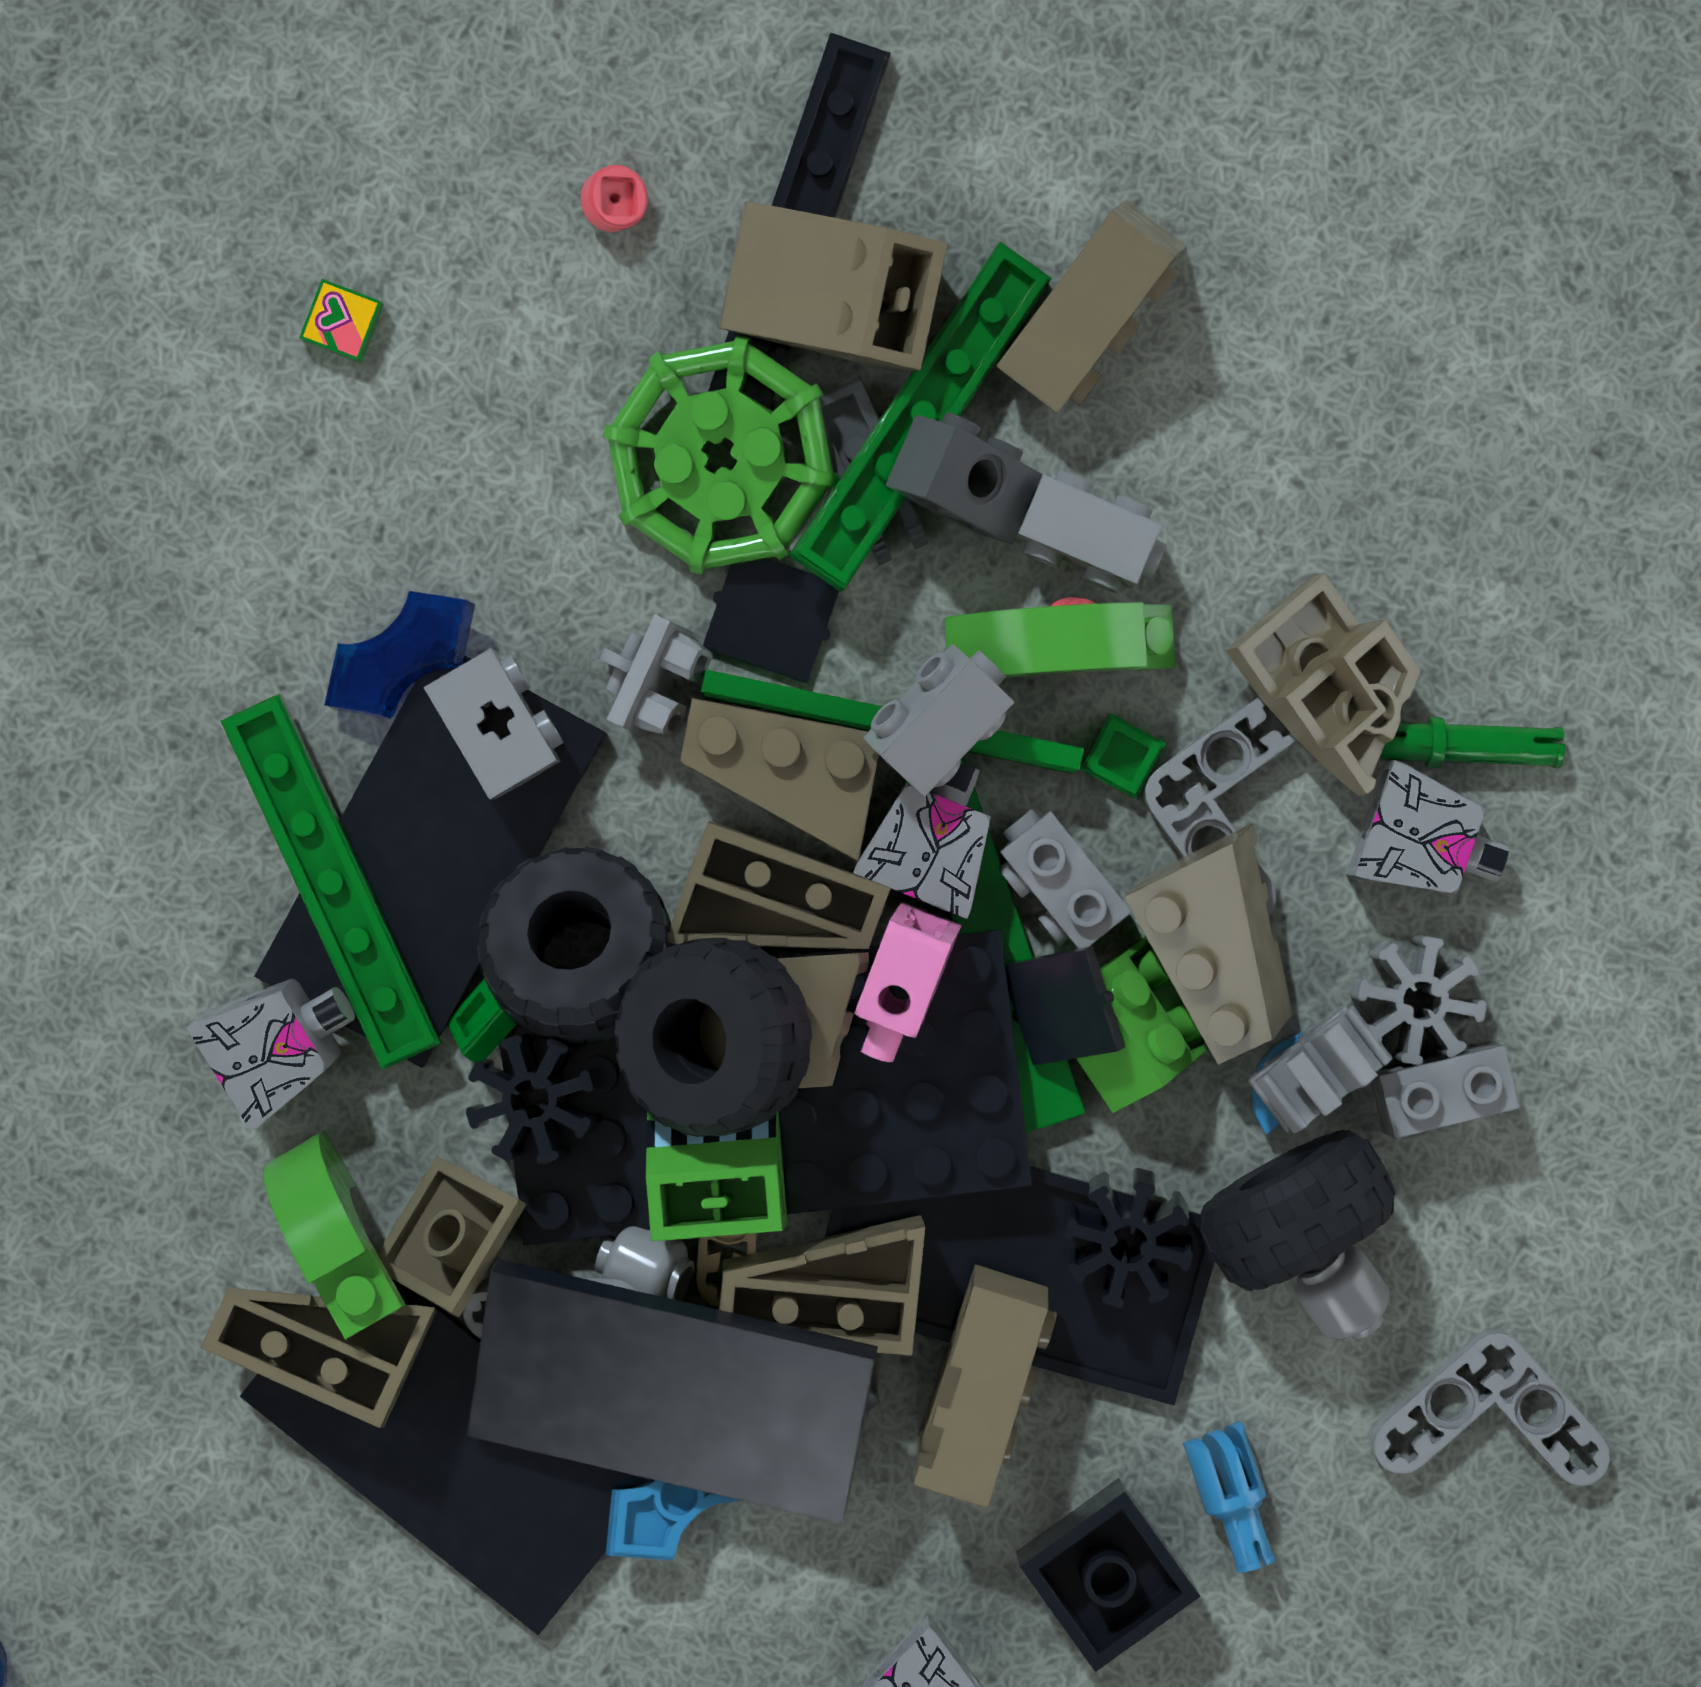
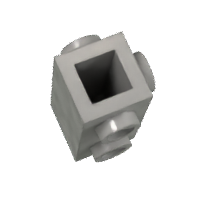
[1015,470,1166,593]
[863,644,1015,797]
[998,809,1132,949]

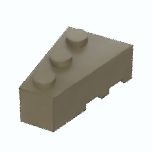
[996,200,1186,413]
[680,698,879,861]
[668,821,891,949]
[1124,823,1293,1065]
[718,1215,925,1356]
[913,1265,1057,1508]
[200,1288,438,1428]

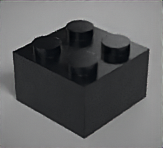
[1016,1478,1201,1672]

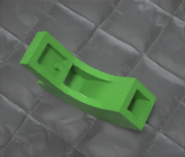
[945,602,1176,679]
[263,1131,406,1340]

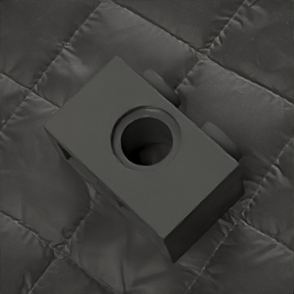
[885,412,1042,545]

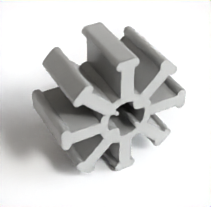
[1349,935,1487,1065]
[1248,1006,1392,1133]

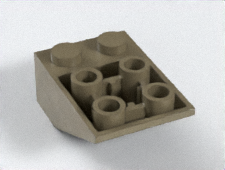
[718,201,948,372]

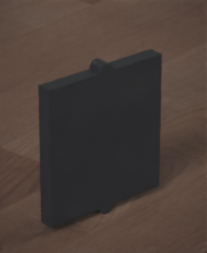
[702,558,839,684]
[1005,946,1125,1066]

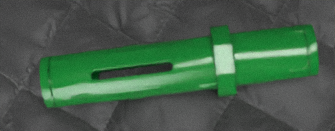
[1379,717,1565,768]

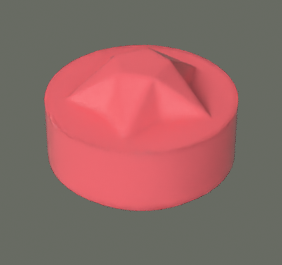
[580,165,648,232]

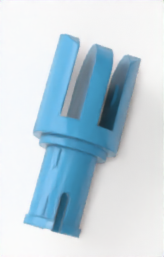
[1183,1421,1276,1573]

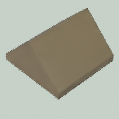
[377,1156,526,1317]

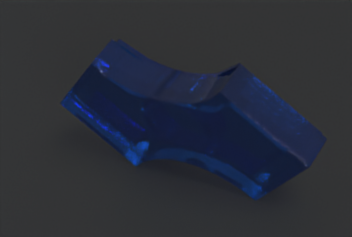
[324,591,475,719]

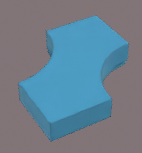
[606,1479,741,1561]

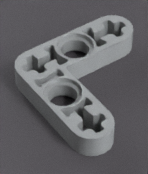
[1143,696,1297,916]
[1369,1329,1610,1486]

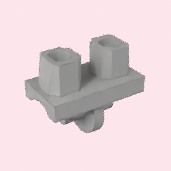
[599,614,713,737]

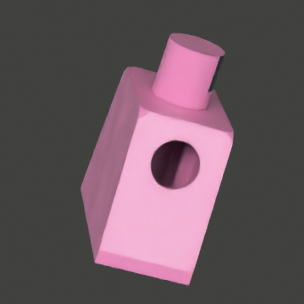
[854,901,961,1062]

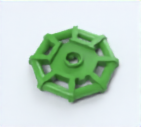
[602,335,839,575]

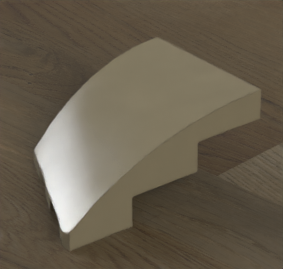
[1225,573,1421,796]
[700,952,869,1088]

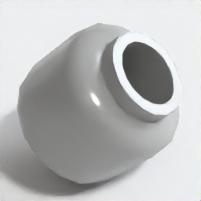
[595,1226,695,1301]
[1295,1246,1391,1340]

